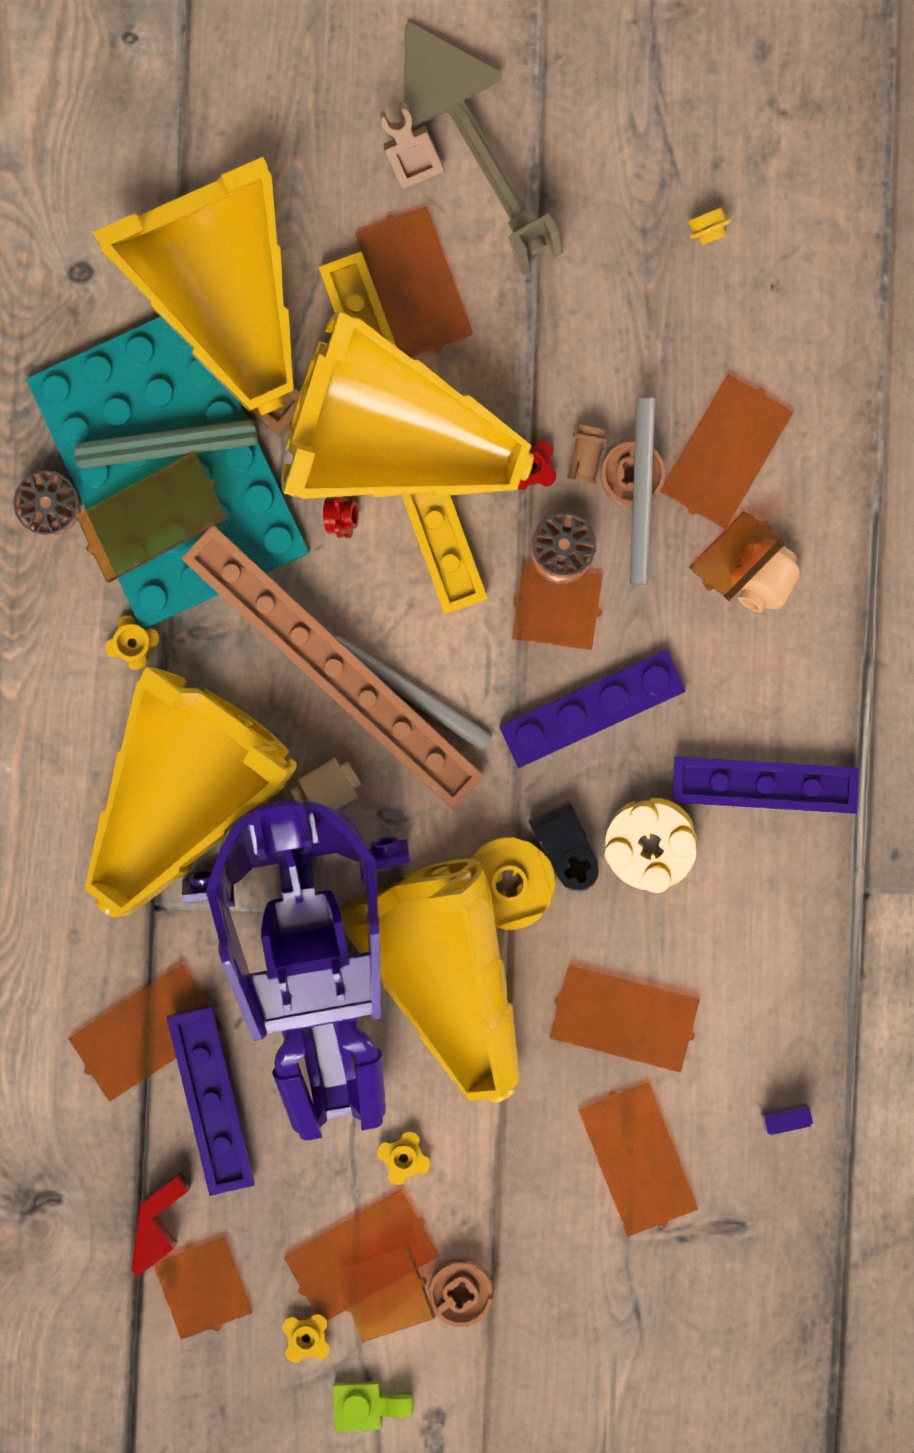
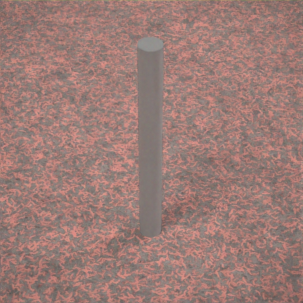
[630,398,655,585]
[336,634,492,750]

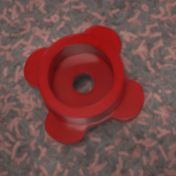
[518,441,556,490]
[323,496,359,538]

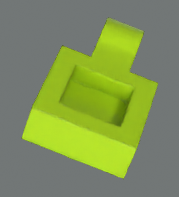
[333,1381,414,1432]

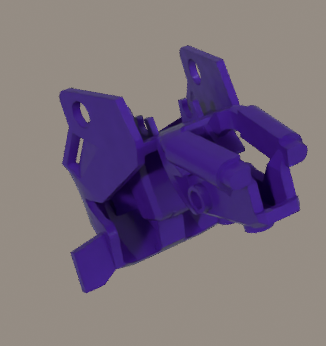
[182,800,410,1140]

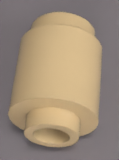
[290,758,362,810]

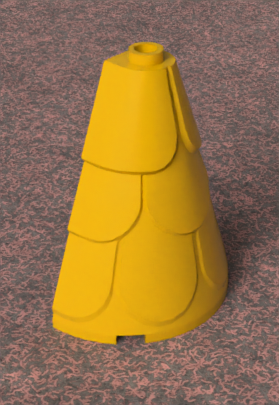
[93,157,293,416]
[281,312,534,499]
[84,667,297,918]
[339,859,520,1103]

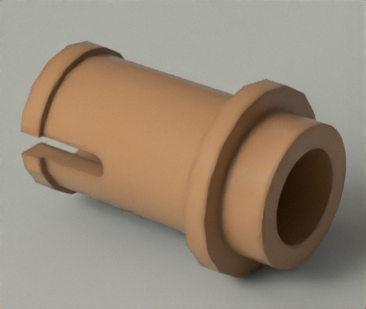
[567,424,608,484]

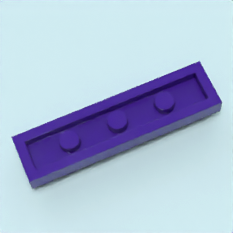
[499,650,686,768]
[671,756,860,814]
[167,1004,255,1196]

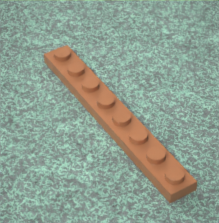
[181,524,485,810]

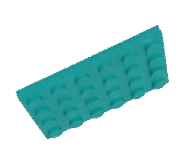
[26,316,310,629]

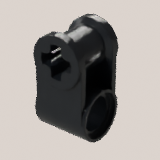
[528,801,599,892]

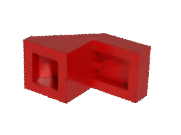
[131,1172,191,1277]

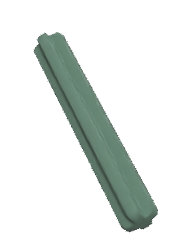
[74,420,258,469]

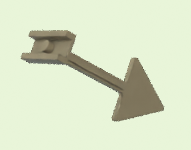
[404,22,563,275]

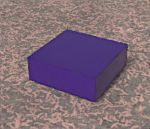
[761,1103,813,1135]

